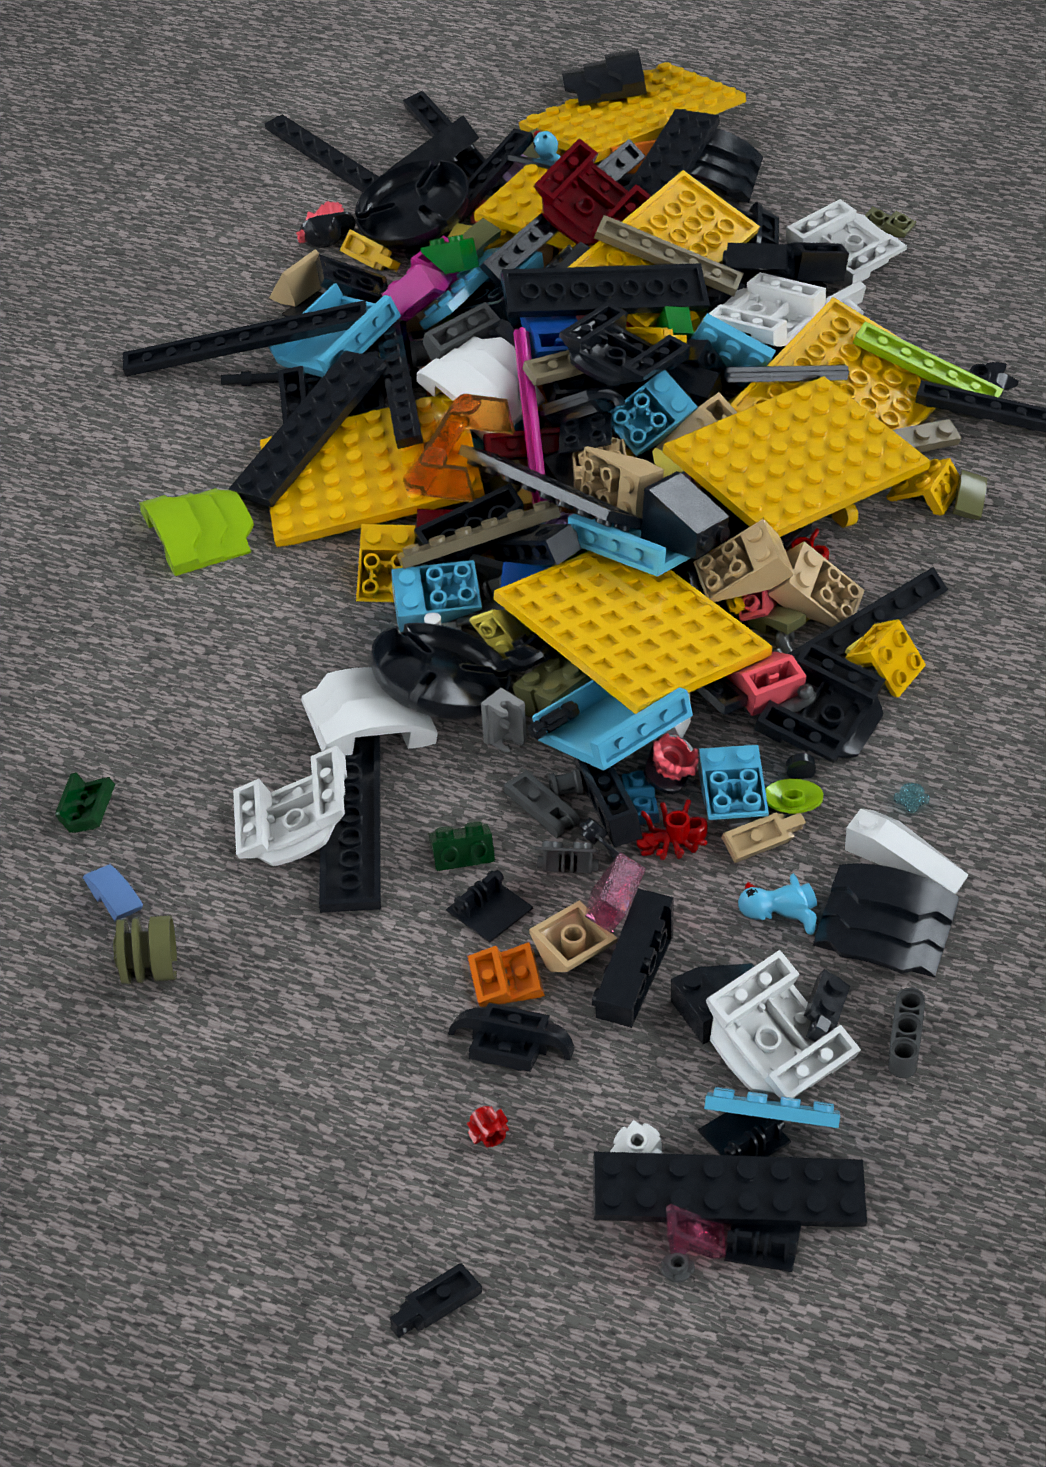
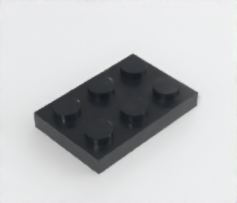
[315,254,388,303]

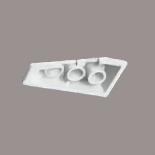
[845,809,968,894]

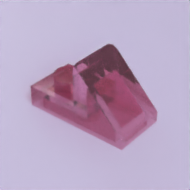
[666,1204,726,1259]

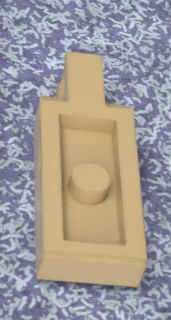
[721,812,806,863]

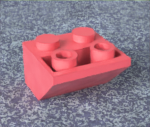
[725,651,807,716]

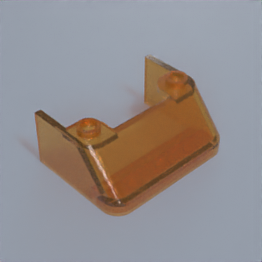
[403,394,515,502]

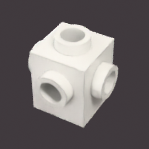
[610,1120,663,1153]

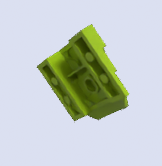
[139,488,254,576]

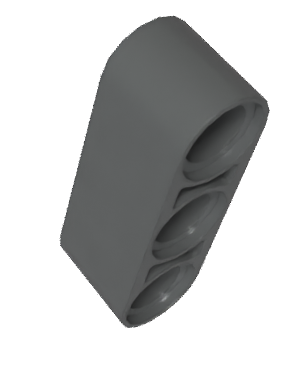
[888,987,926,1078]

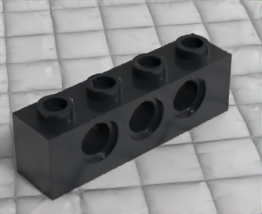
[487,524,582,565]
[574,757,643,848]

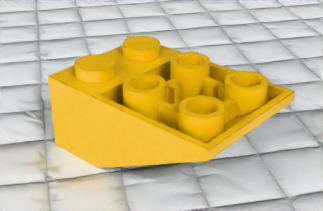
[356,524,416,602]

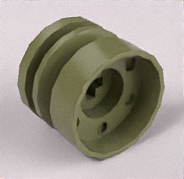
[113,915,177,984]

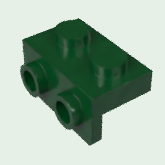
[55,772,115,833]
[428,822,495,871]

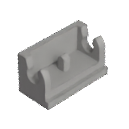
[481,688,527,752]

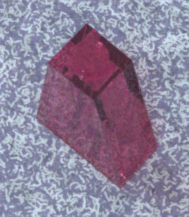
[585,852,646,933]

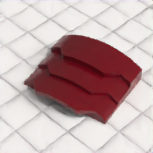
[533,138,652,246]

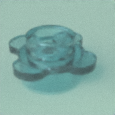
[894,783,930,813]

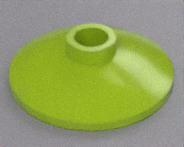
[765,779,824,814]

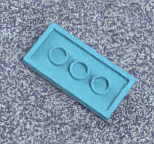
[704,1087,840,1128]

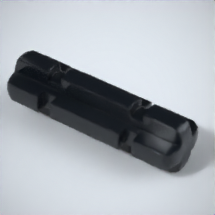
[528,701,580,740]

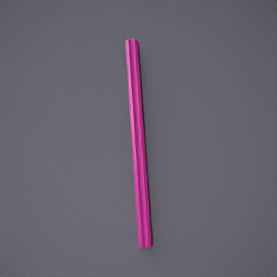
[513,327,547,505]

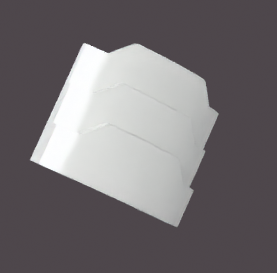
[786,199,907,286]
[709,272,826,347]
[417,336,545,440]
[301,667,438,756]
[233,745,347,866]
[706,950,861,1098]

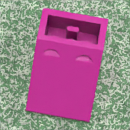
[382,264,452,322]

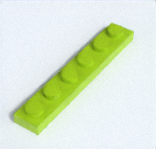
[853,321,1004,398]

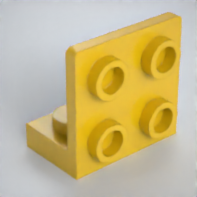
[886,458,960,516]
[846,619,926,697]

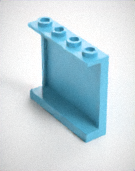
[268,283,401,377]
[568,514,690,577]
[532,680,693,771]

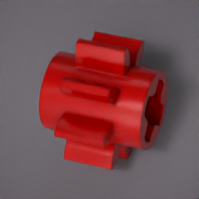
[467,1106,509,1147]

